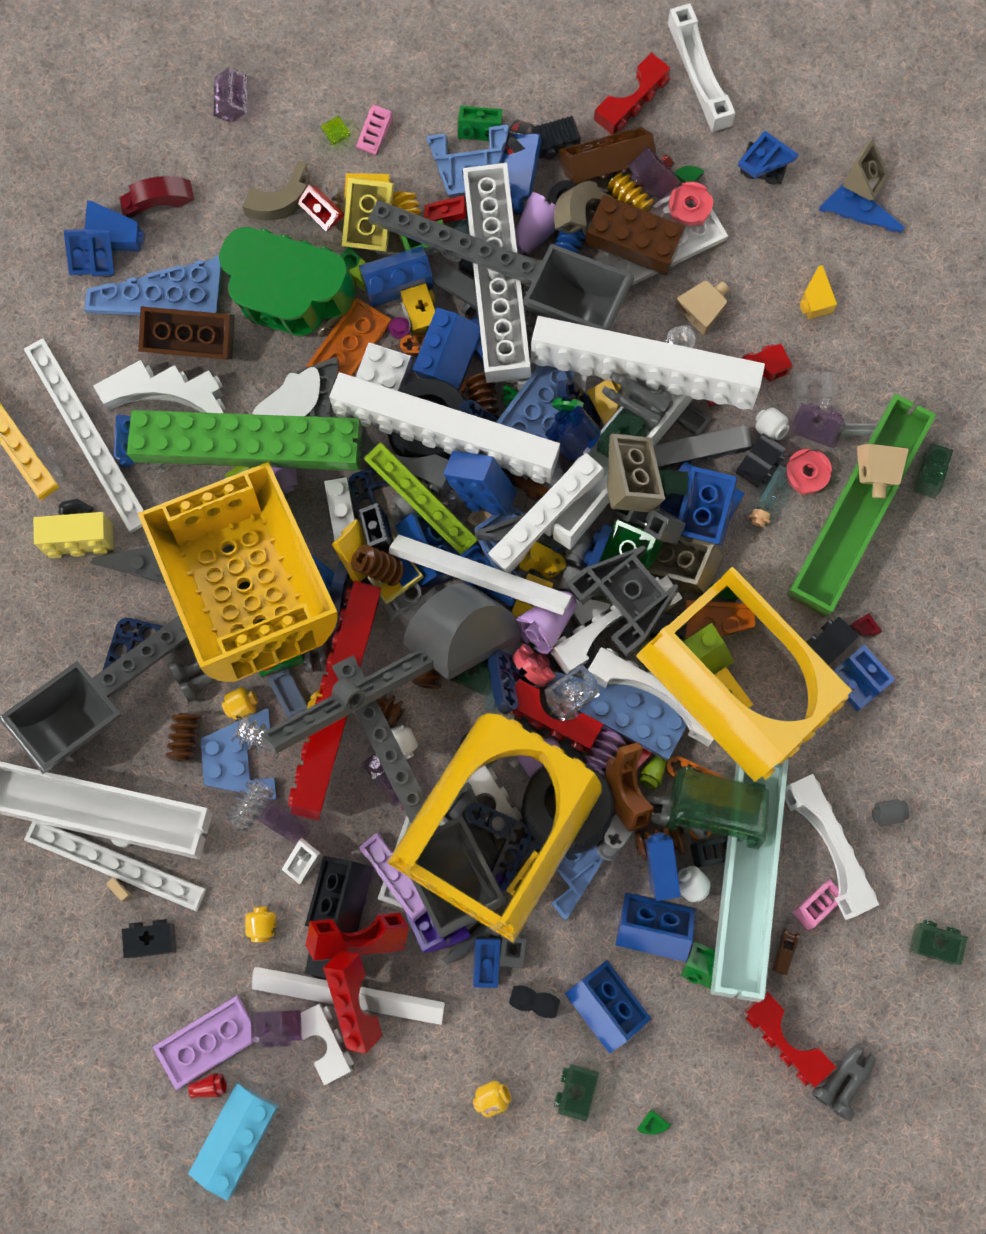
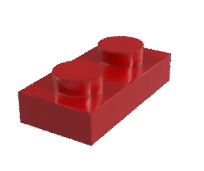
[424,195,467,224]

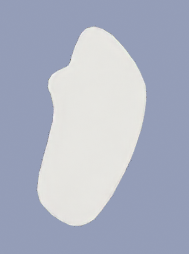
[253,367,320,416]

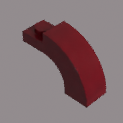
[119,176,194,218]

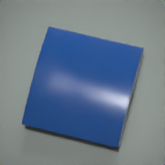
[63,229,114,277]
[833,645,895,712]

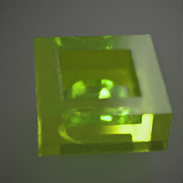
[320,115,351,146]

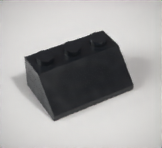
[305,856,374,933]

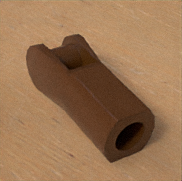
[772,929,800,975]

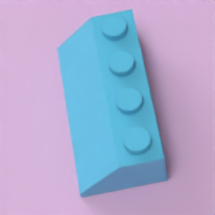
[188,1083,279,1201]

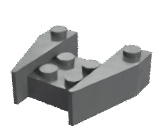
[566,545,679,658]

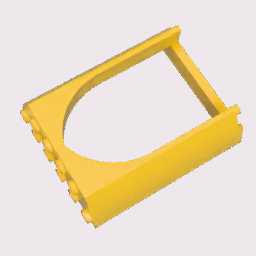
[636,566,852,782]
[387,713,602,943]

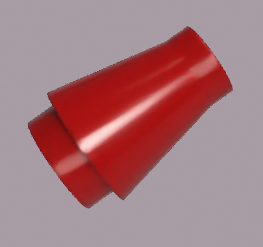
[188,1073,227,1099]

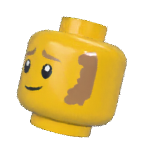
[473,1081,511,1118]

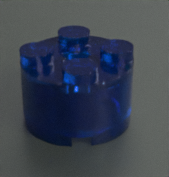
[545,406,601,460]

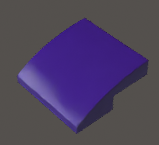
[405,911,471,953]

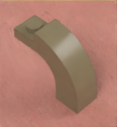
[242,161,310,221]
[554,181,613,234]

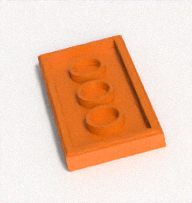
[306,297,393,377]

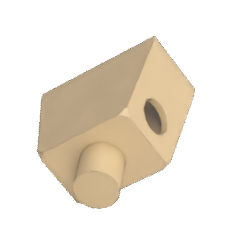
[675,281,730,335]
[857,444,908,499]

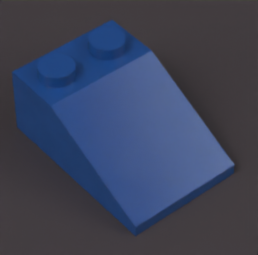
[678,466,737,546]

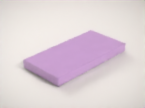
[153,995,262,1090]

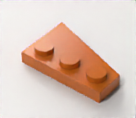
[684,600,755,639]

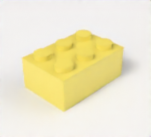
[342,177,394,251]
[33,512,114,558]

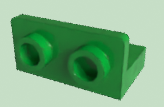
[457,105,503,141]
[681,941,715,990]

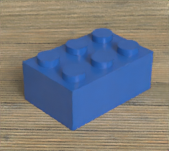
[443,451,517,515]

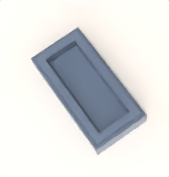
[267,668,308,719]

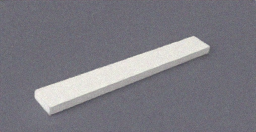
[389,534,572,615]
[24,822,207,912]
[252,967,445,1025]

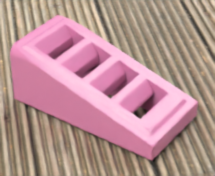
[356,105,393,155]
[793,879,839,930]

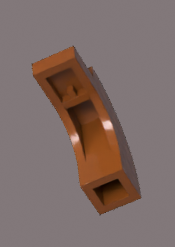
[606,742,654,831]

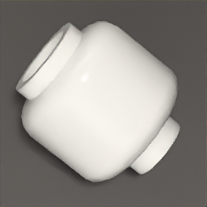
[756,408,790,441]
[391,725,418,760]
[678,866,711,902]

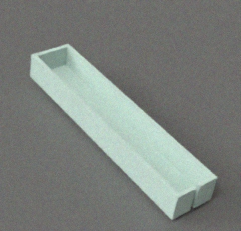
[710,759,789,1002]

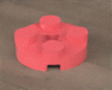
[669,182,713,226]
[785,449,832,495]
[512,643,556,687]

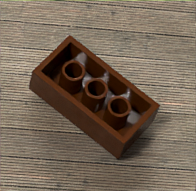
[559,127,657,184]
[585,195,686,276]
[138,306,235,360]

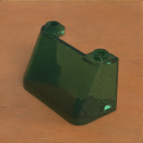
[664,766,770,850]

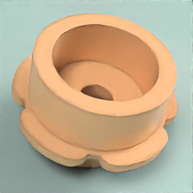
[748,509,771,527]

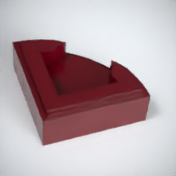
[849,613,882,636]

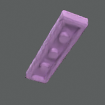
[359,832,427,921]

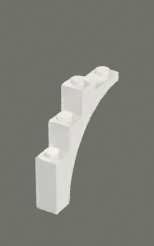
[93,360,226,413]

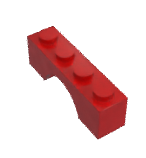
[594,52,671,135]
[706,343,793,408]
[509,679,603,753]
[305,913,409,960]
[323,951,383,1054]
[744,992,836,1088]

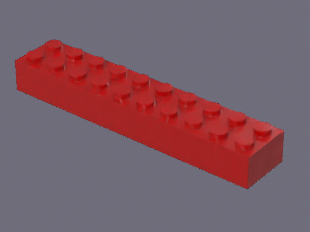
[288,581,381,821]

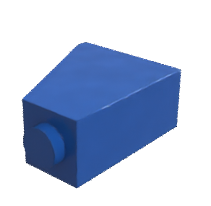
[84,201,145,251]
[645,833,681,901]

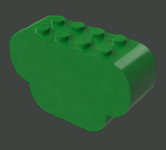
[219,227,357,337]

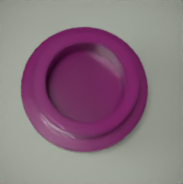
[389,317,410,339]

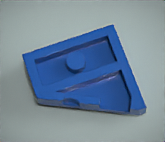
[738,131,799,178]

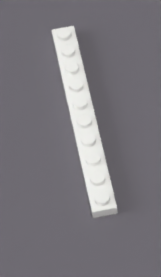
[24,338,144,533]

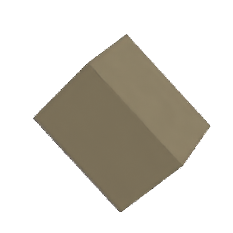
[843,138,889,200]

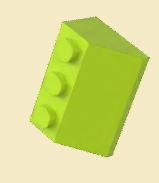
[682,623,735,674]

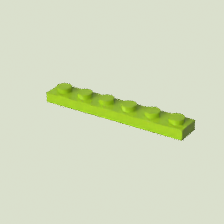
[364,442,477,555]

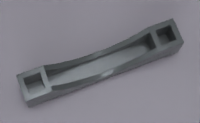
[337,417,451,494]

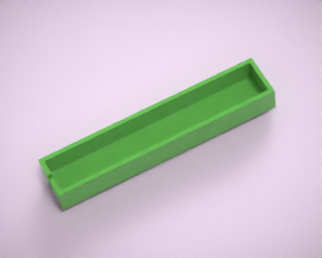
[786,393,936,617]
[127,410,363,471]

